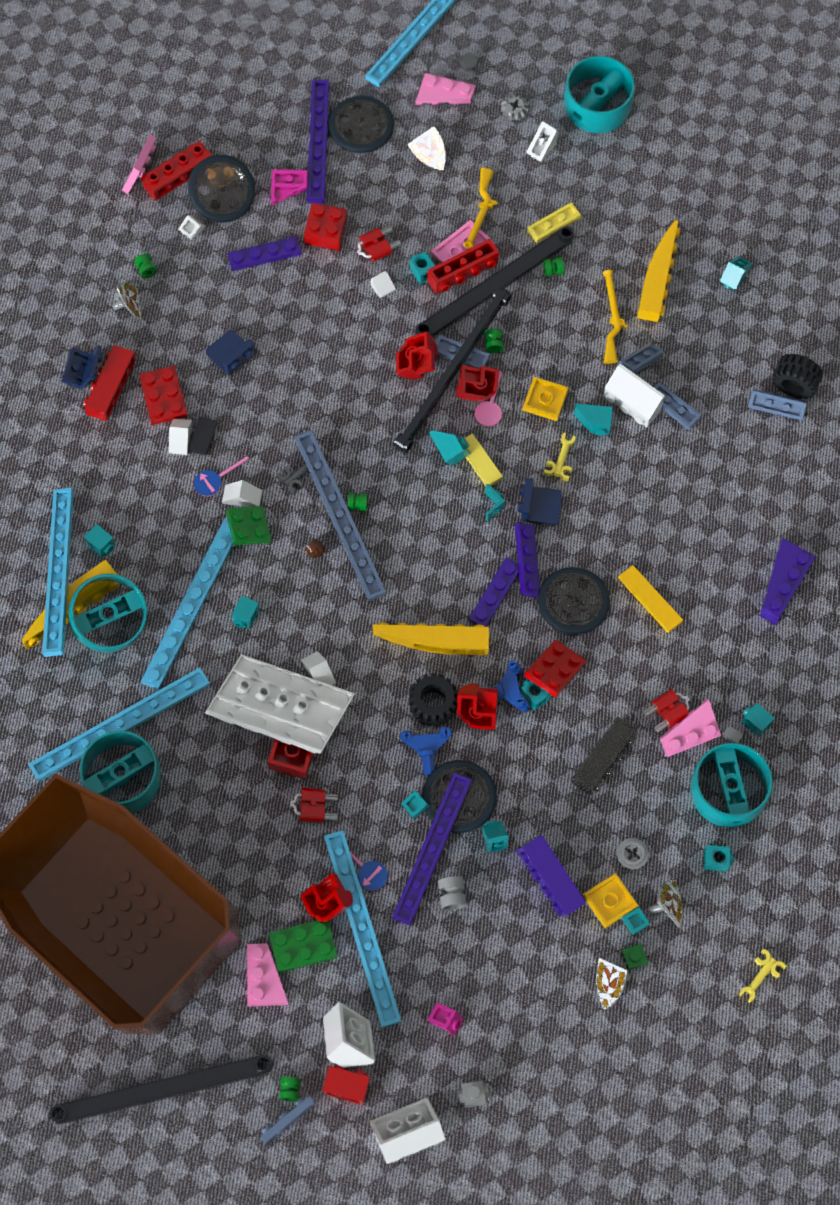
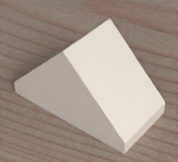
[526,121,558,162]
[169,418,192,455]
[222,480,262,507]
[301,651,336,686]

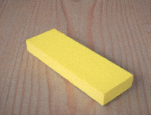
[527,202,581,243]
[465,434,503,486]

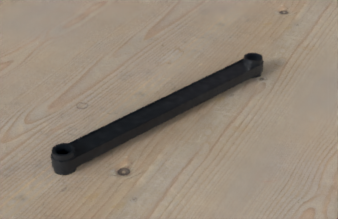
[416,226,574,337]
[393,287,512,453]
[49,1055,273,1125]

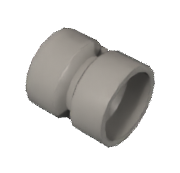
[438,876,467,911]

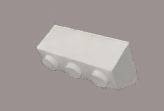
[603,364,665,427]
[323,1002,375,1067]
[370,1098,445,1164]

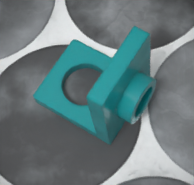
[485,484,505,522]

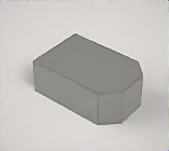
[723,727,743,743]

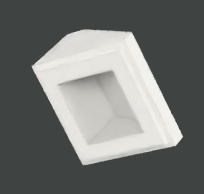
[178,215,205,240]
[371,271,396,299]

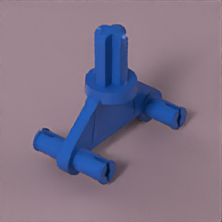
[491,660,530,713]
[400,727,452,775]

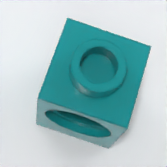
[410,252,435,285]
[84,524,115,558]
[232,595,260,629]
[521,679,551,711]
[742,703,775,737]
[703,845,734,871]

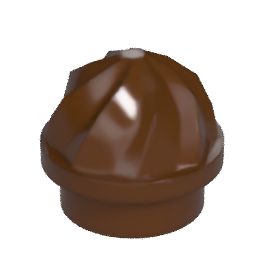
[305,538,324,558]

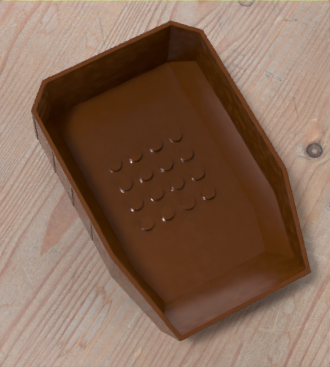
[0,773,242,1035]

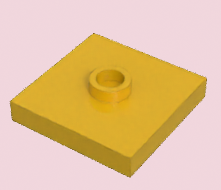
[522,377,569,421]
[582,873,639,929]

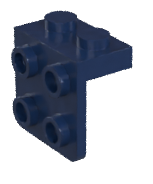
[206,330,256,376]
[61,345,103,390]
[518,478,562,525]

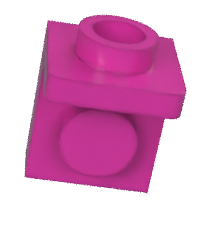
[427,1003,464,1036]

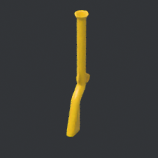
[463,167,498,249]
[603,270,628,364]

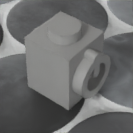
[458,1080,490,1109]

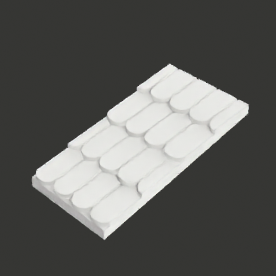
[205,654,355,754]

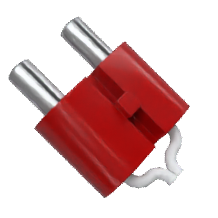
[357,226,401,262]
[643,689,690,732]
[290,787,338,823]

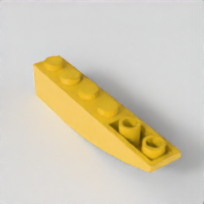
[637,220,681,322]
[22,560,120,649]
[373,622,489,655]

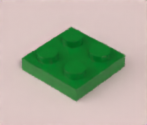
[226,506,271,546]

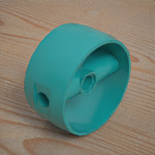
[563,56,635,133]
[68,574,147,653]
[79,731,161,814]
[690,743,772,828]

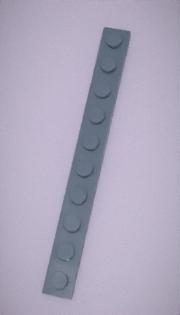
[295,430,386,602]

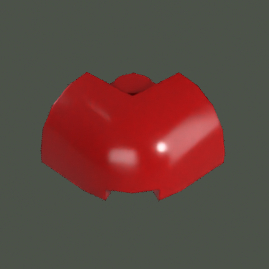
[396,332,439,379]
[456,365,499,402]
[457,683,498,730]
[300,873,353,921]

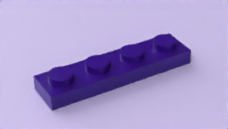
[227,236,302,271]
[515,522,540,598]
[468,557,519,627]

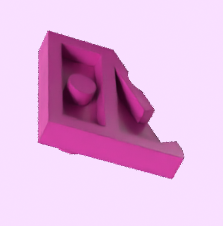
[271,170,308,205]

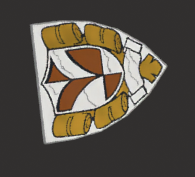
[408,126,446,170]
[113,282,142,321]
[649,880,682,927]
[596,958,631,1010]

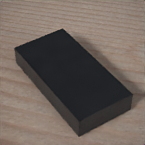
[188,417,218,456]

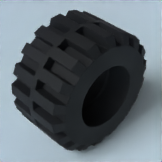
[772,354,823,399]
[409,673,458,727]

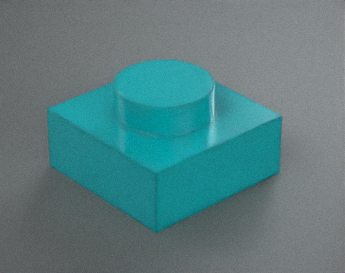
[401,790,430,819]
[622,907,650,936]

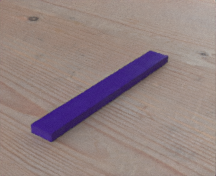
[307,80,330,204]
[392,772,472,927]

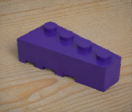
[759,538,816,625]
[515,835,586,917]

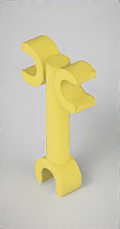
[543,433,576,482]
[739,949,786,1003]

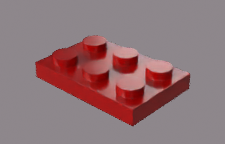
[139,365,188,425]
[524,639,587,698]

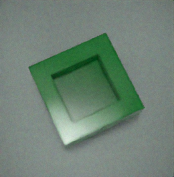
[621,944,648,970]

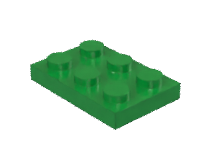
[269,920,338,973]

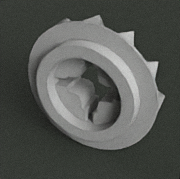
[501,94,529,120]
[617,838,649,870]

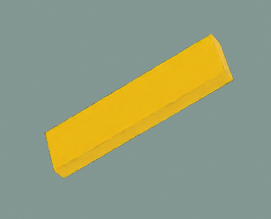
[618,565,683,634]

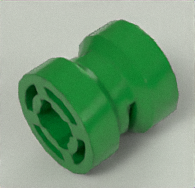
[134,253,158,279]
[543,257,565,277]
[485,329,504,353]
[348,492,367,512]
[279,1077,301,1101]

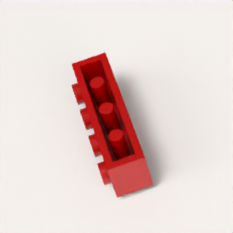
[141,141,212,201]
[427,239,499,294]
[83,345,136,422]

